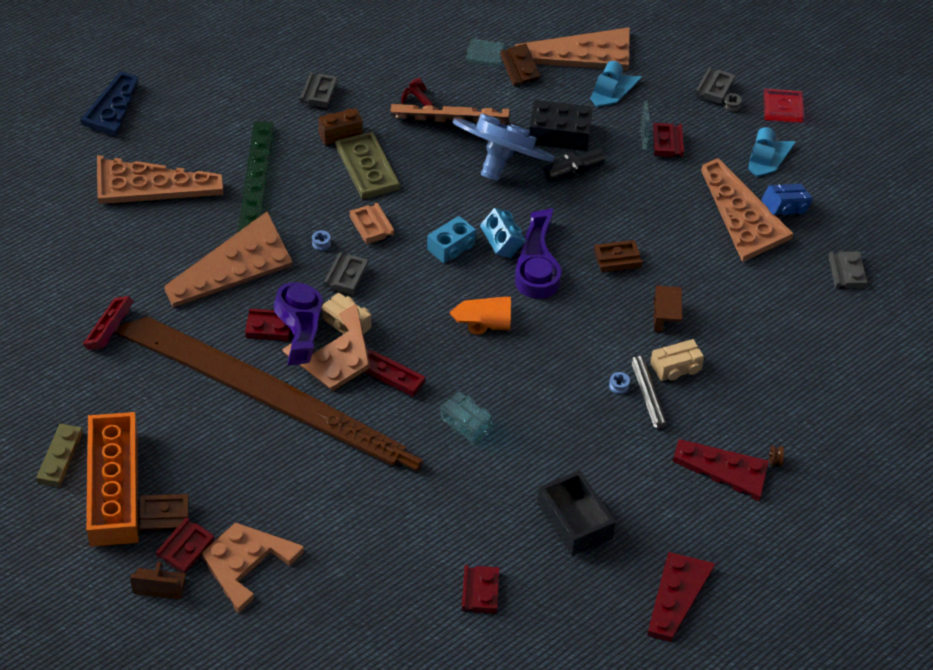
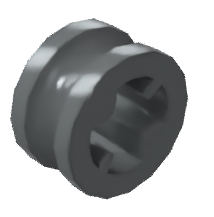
[723,93,742,112]

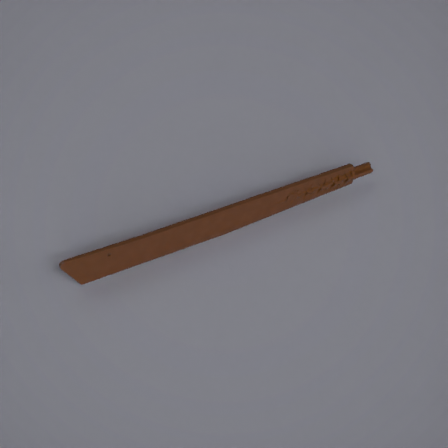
[114,317,424,472]

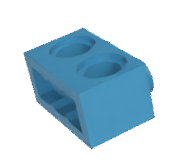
[480,208,526,258]
[427,216,476,263]

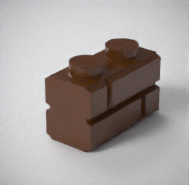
[318,108,363,146]

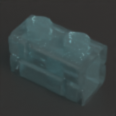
[440,391,492,444]

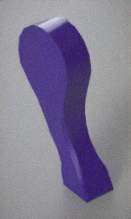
[515,208,562,299]
[273,282,323,366]

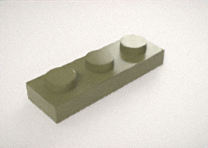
[36,424,83,487]

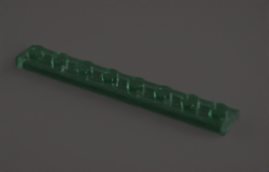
[237,121,274,233]

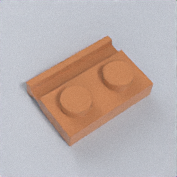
[350,203,394,244]

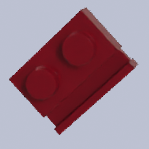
[653,123,684,157]
[245,308,291,341]
[156,517,214,574]
[461,565,499,614]

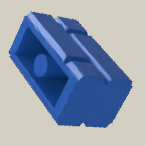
[762,184,813,215]

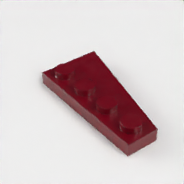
[673,439,768,502]
[647,552,715,642]

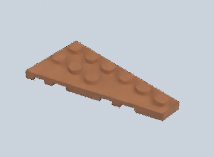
[515,27,630,70]
[391,104,510,125]
[97,155,223,204]
[701,158,793,262]
[165,212,292,307]

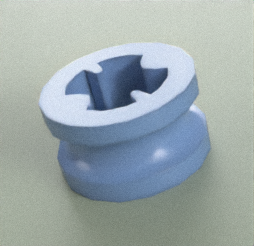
[312,230,331,251]
[609,372,630,394]

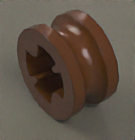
[769,446,784,467]

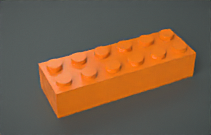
[86,412,139,547]

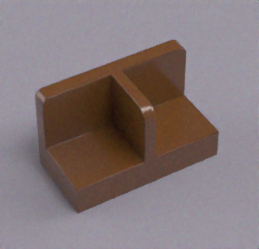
[654,285,682,332]
[130,562,186,599]

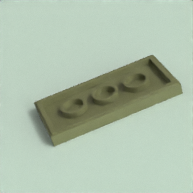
[335,132,400,199]

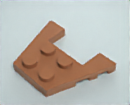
[282,304,371,391]
[202,523,304,613]

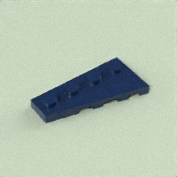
[80,71,138,136]

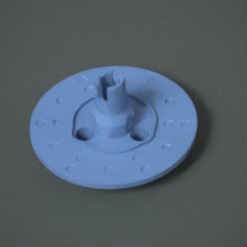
[453,113,555,181]

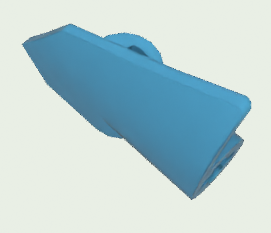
[590,61,641,107]
[748,127,795,177]

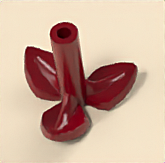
[401,77,434,106]

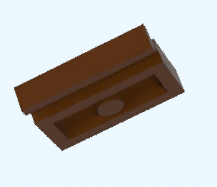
[499,43,540,86]
[594,240,643,273]
[140,494,189,531]

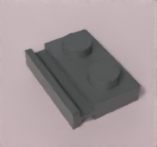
[695,67,735,104]
[300,72,338,108]
[324,252,368,295]
[828,252,867,289]

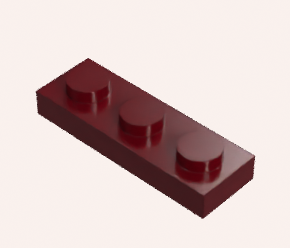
[83,296,134,350]
[364,349,425,397]

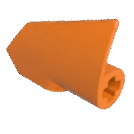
[450,297,511,334]

